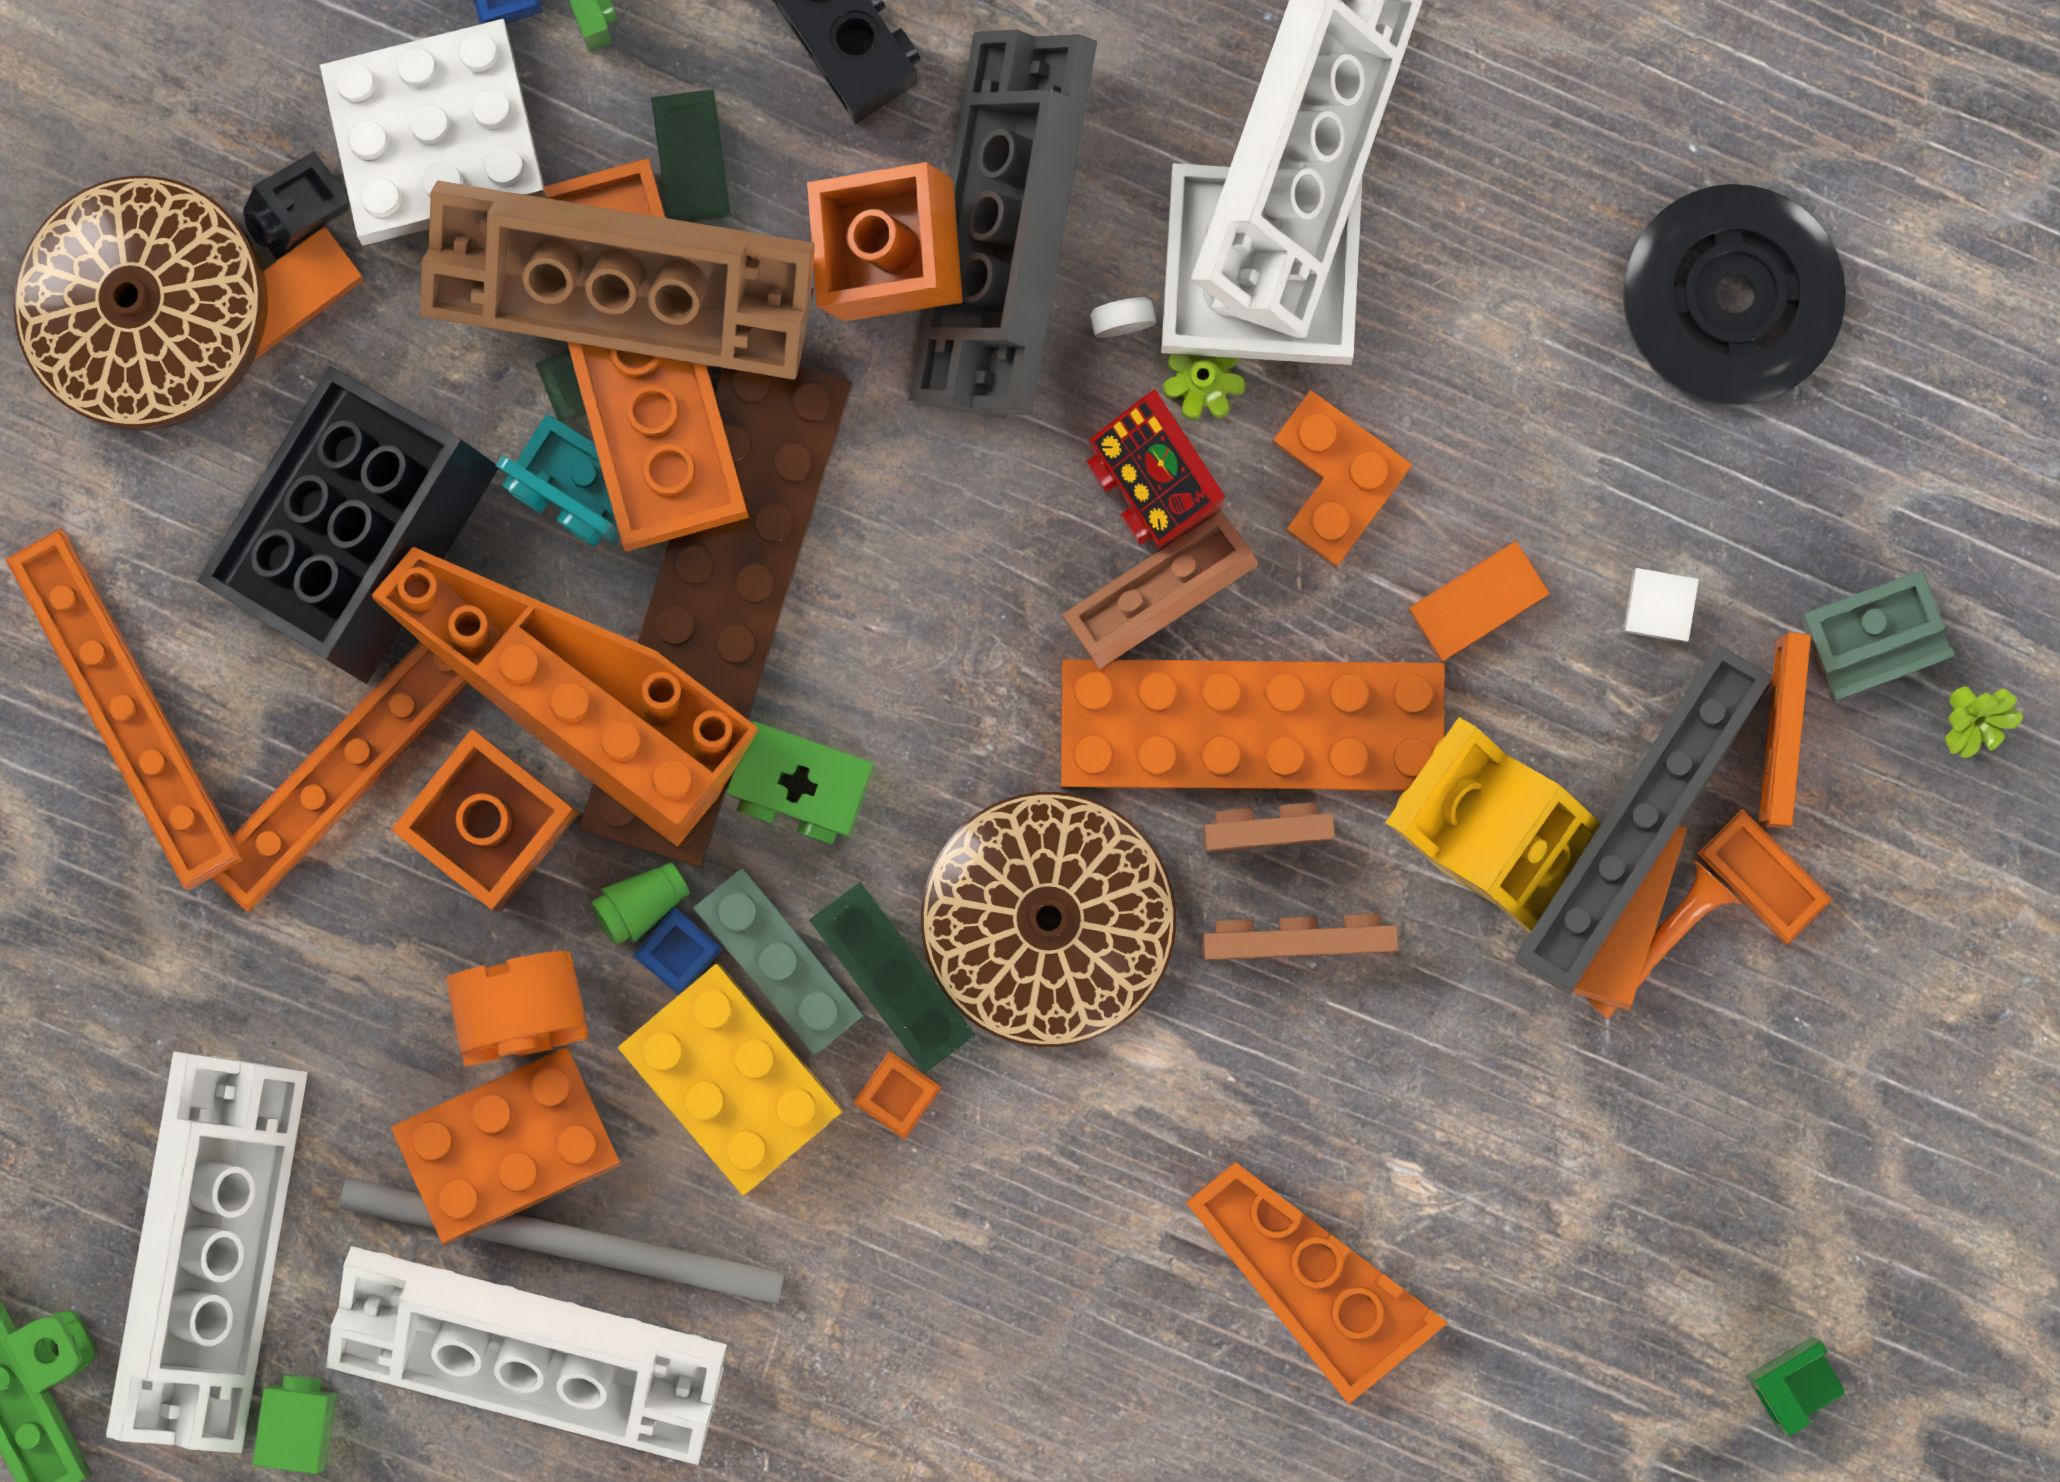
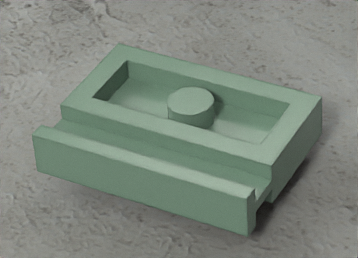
[1800,570,1956,702]

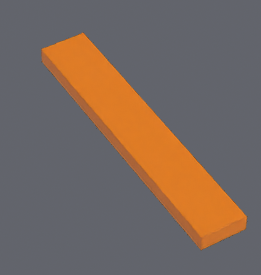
[5,528,244,891]
[212,641,470,912]

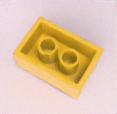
[617,963,845,1196]

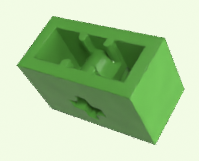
[727,721,875,845]

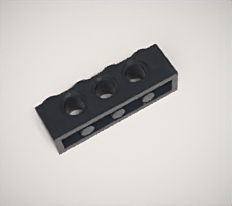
[772,0,921,124]

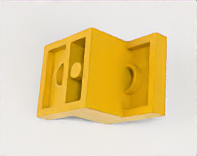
[1385,717,1601,933]

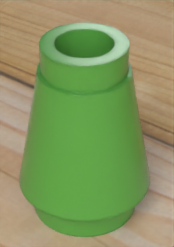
[590,862,690,946]

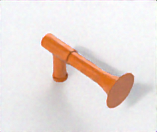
[1587,859,1743,1019]

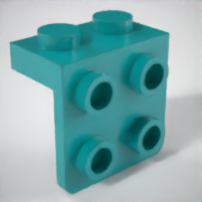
[495,413,620,548]

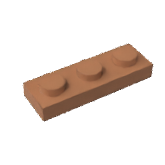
[1062,510,1259,669]
[1202,914,1398,961]

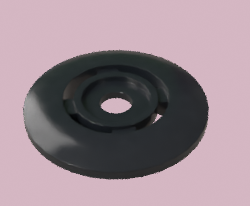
[1623,184,1846,405]

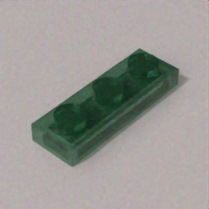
[809,882,976,1074]

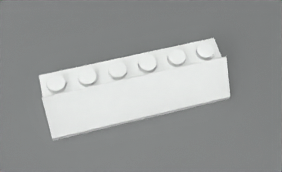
[1190,0,1423,338]
[106,1051,308,1453]
[326,1246,727,1465]

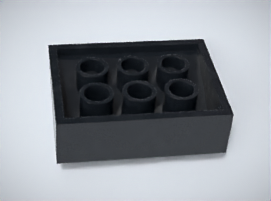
[197,366,498,684]

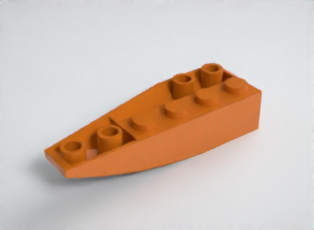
[372,547,758,847]

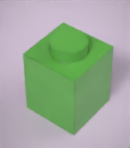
[252,1374,338,1474]

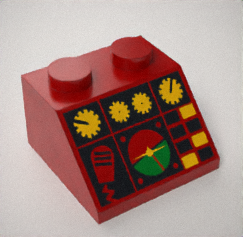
[1085,389,1226,552]

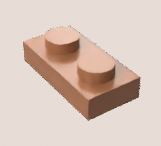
[1202,802,1335,853]

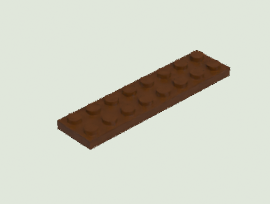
[579,366,853,868]

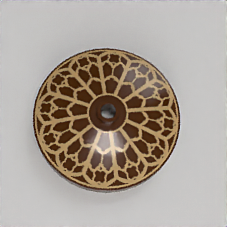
[13,176,268,431]
[921,792,1176,1047]

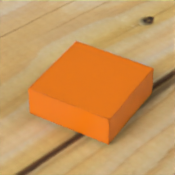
[853,1050,942,1140]

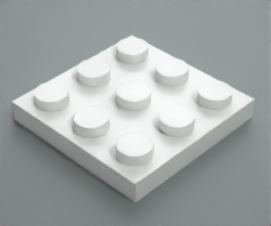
[320,19,547,246]
[1161,163,1363,365]

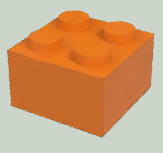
[807,162,963,322]
[391,729,580,912]

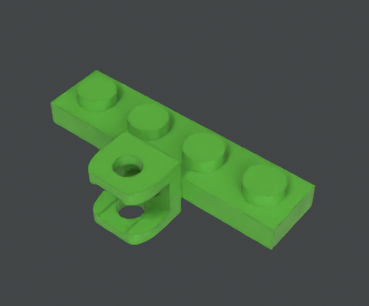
[0,1299,98,1482]

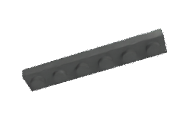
[1515,644,1773,996]

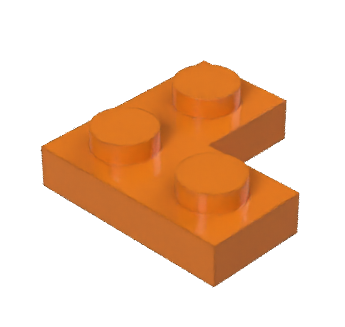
[1272,390,1413,569]

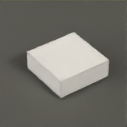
[1623,568,1699,643]

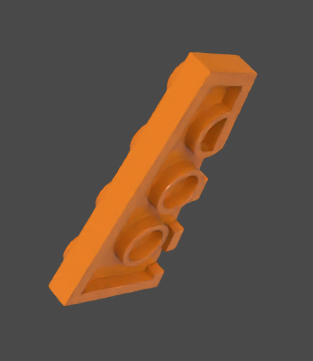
[1185,1162,1448,1404]

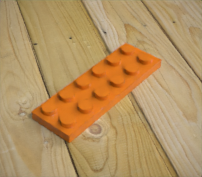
[544,158,749,552]
[1061,659,1445,791]

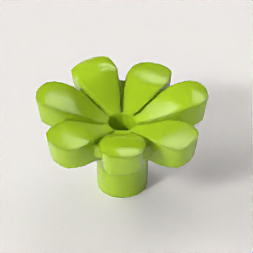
[1162,354,1246,421]
[1945,686,2023,758]

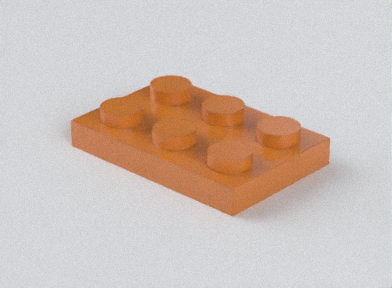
[390,1047,621,1246]

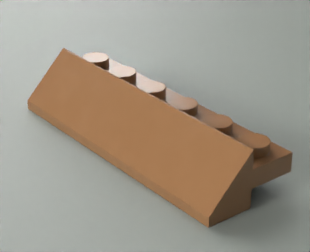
[420,180,815,380]

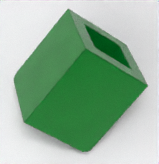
[1746,1337,1844,1437]

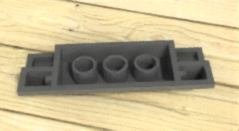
[909,30,1097,419]

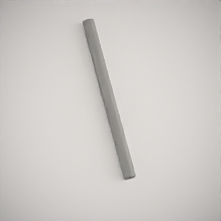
[340,1178,786,1304]

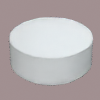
[1090,297,1157,338]

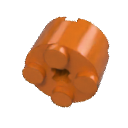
[446,950,589,1067]

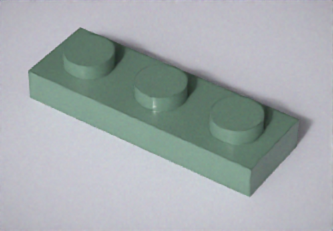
[693,867,864,1056]

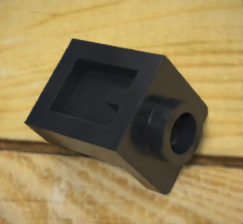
[243,151,350,260]

